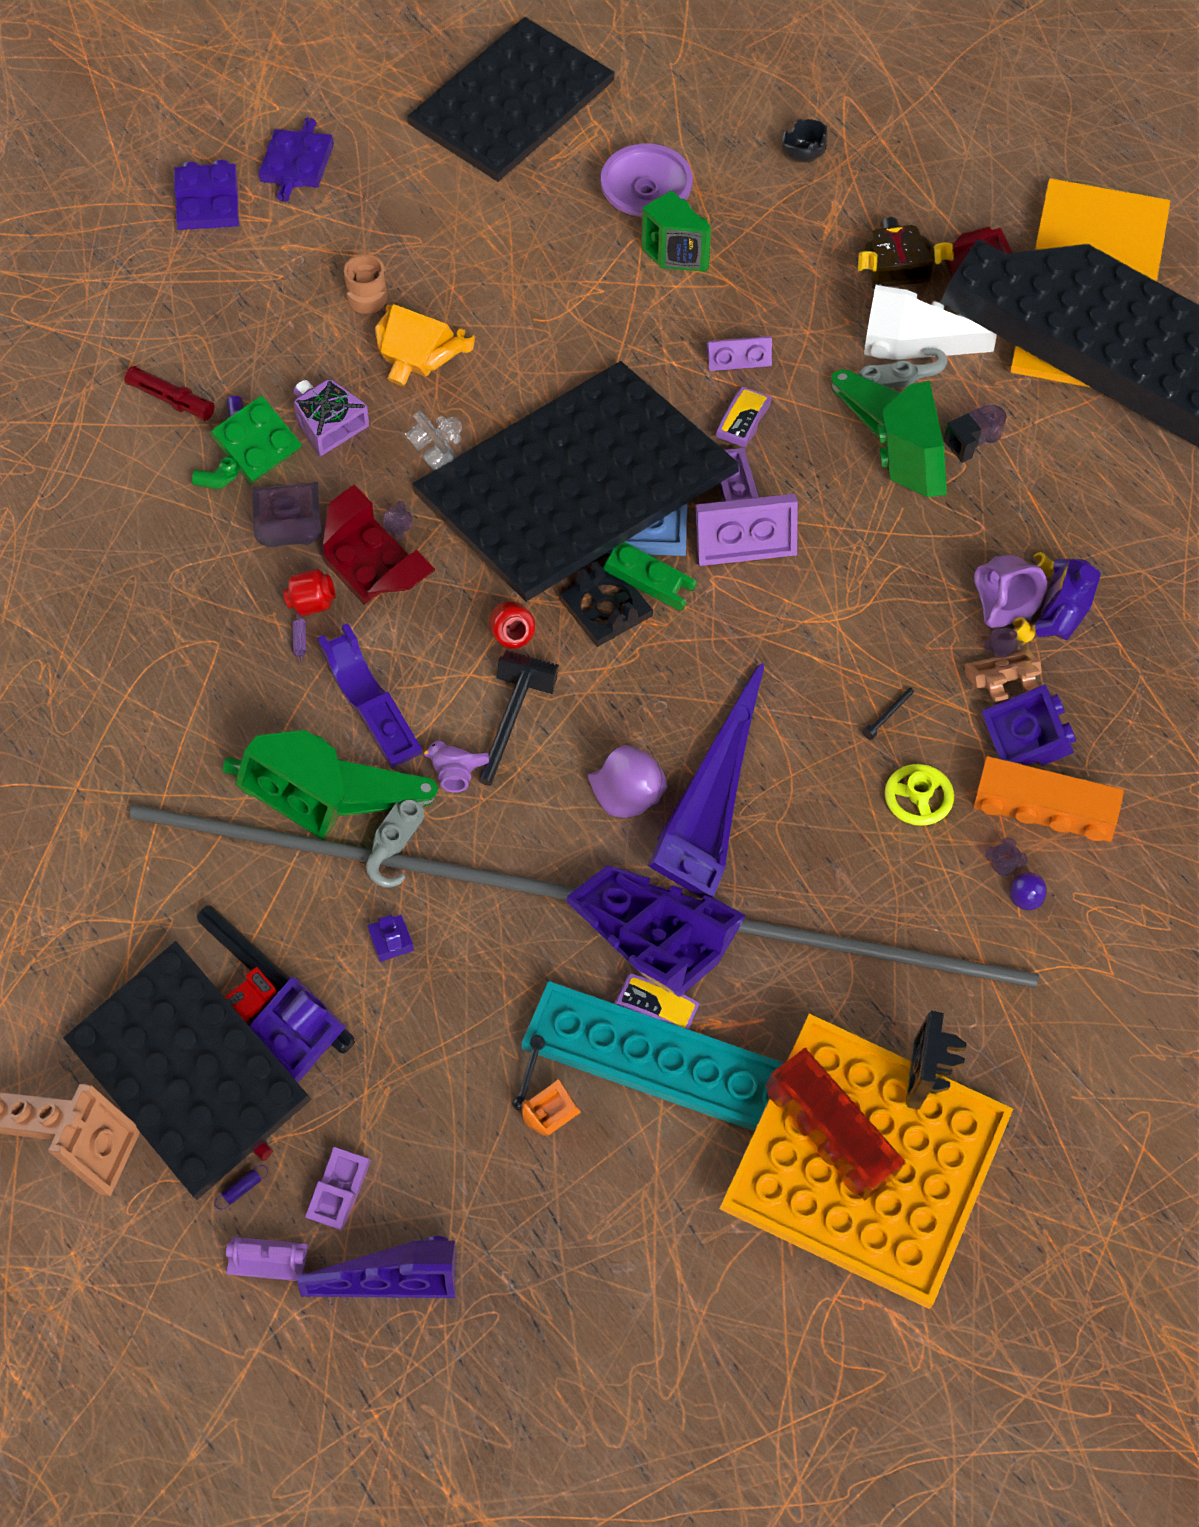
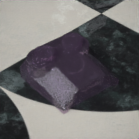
[252,482,322,548]

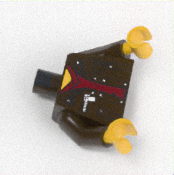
[857,217,954,289]

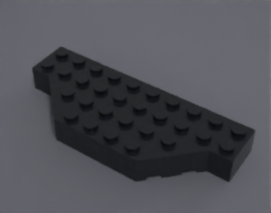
[941,239,1199,447]

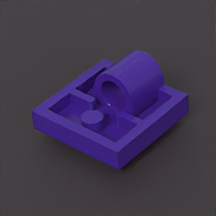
[250,976,347,1082]

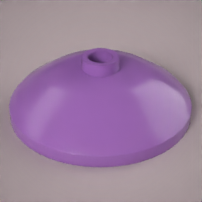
[601,143,693,217]

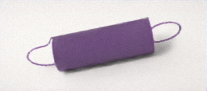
[292,613,306,662]

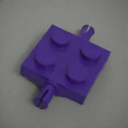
[258,117,334,202]

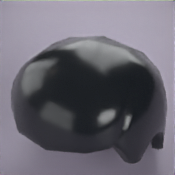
[781,119,827,163]

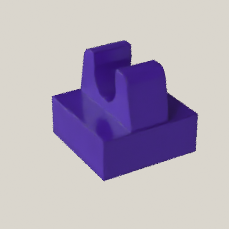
[367,914,414,962]

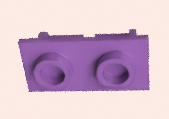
[706,335,772,371]
[226,1237,308,1281]

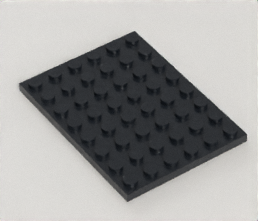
[412,361,739,602]

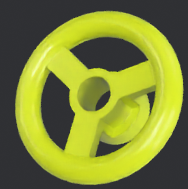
[885,764,954,826]

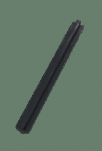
[197,905,355,1054]

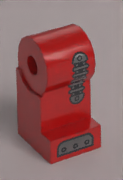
[224,967,277,1026]

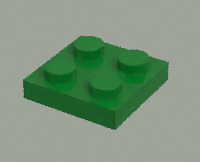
[210,395,302,485]

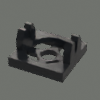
[560,561,653,647]
[905,1010,967,1110]

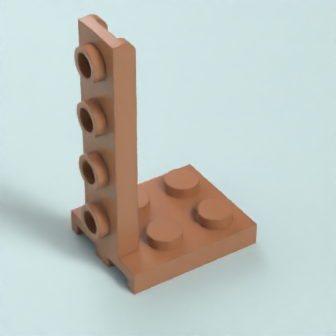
[0,1084,140,1196]

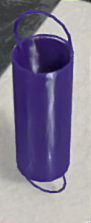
[215,1165,268,1209]

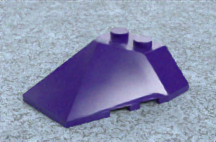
[566,865,745,997]

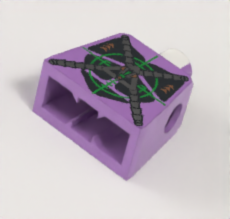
[294,380,369,457]

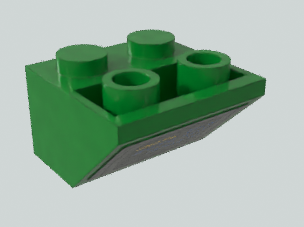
[641,190,712,272]

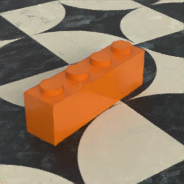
[974,756,1125,842]

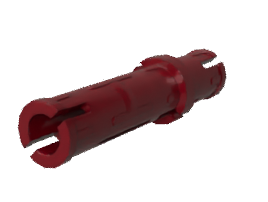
[124,365,215,421]

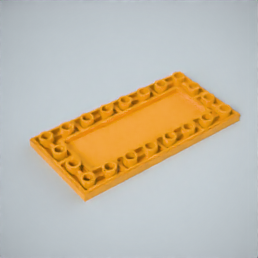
[1010,178,1171,388]

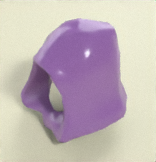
[974,554,1047,628]
[588,745,668,818]

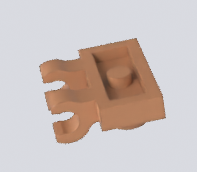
[964,649,1042,702]

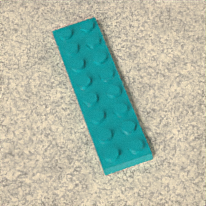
[521,981,786,1132]

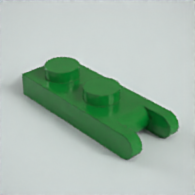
[603,542,697,611]

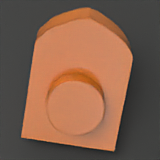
[522,1079,581,1136]

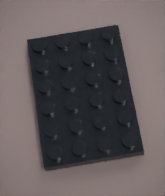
[408,17,615,182]
[63,941,312,1200]

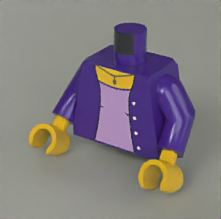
[1010,552,1101,644]

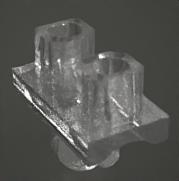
[405,410,463,470]

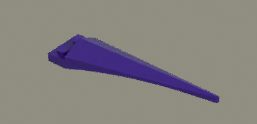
[648,663,764,899]

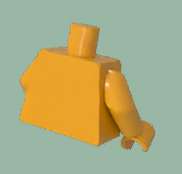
[375,304,475,387]

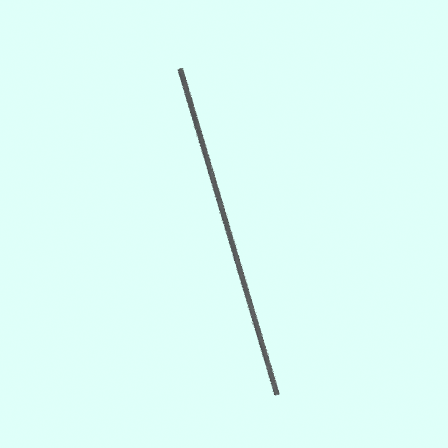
[130,805,1039,988]

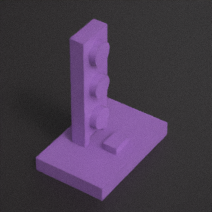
[696,448,798,566]

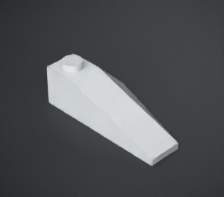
[864,285,997,360]

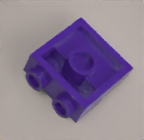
[174,160,239,230]
[981,684,1077,766]

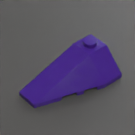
[298,1236,457,1298]

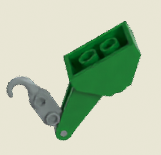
[831,348,947,498]
[235,730,438,888]

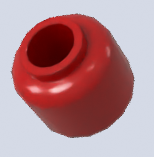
[283,569,336,616]
[489,601,535,649]

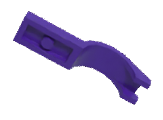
[318,623,422,769]

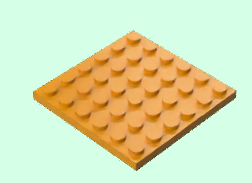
[719,1014,1013,1309]

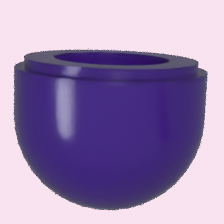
[1010,872,1047,910]

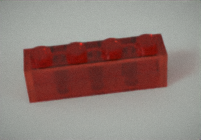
[765,1048,906,1201]

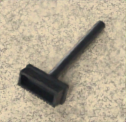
[479,650,559,786]

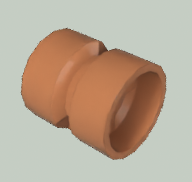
[344,254,387,314]

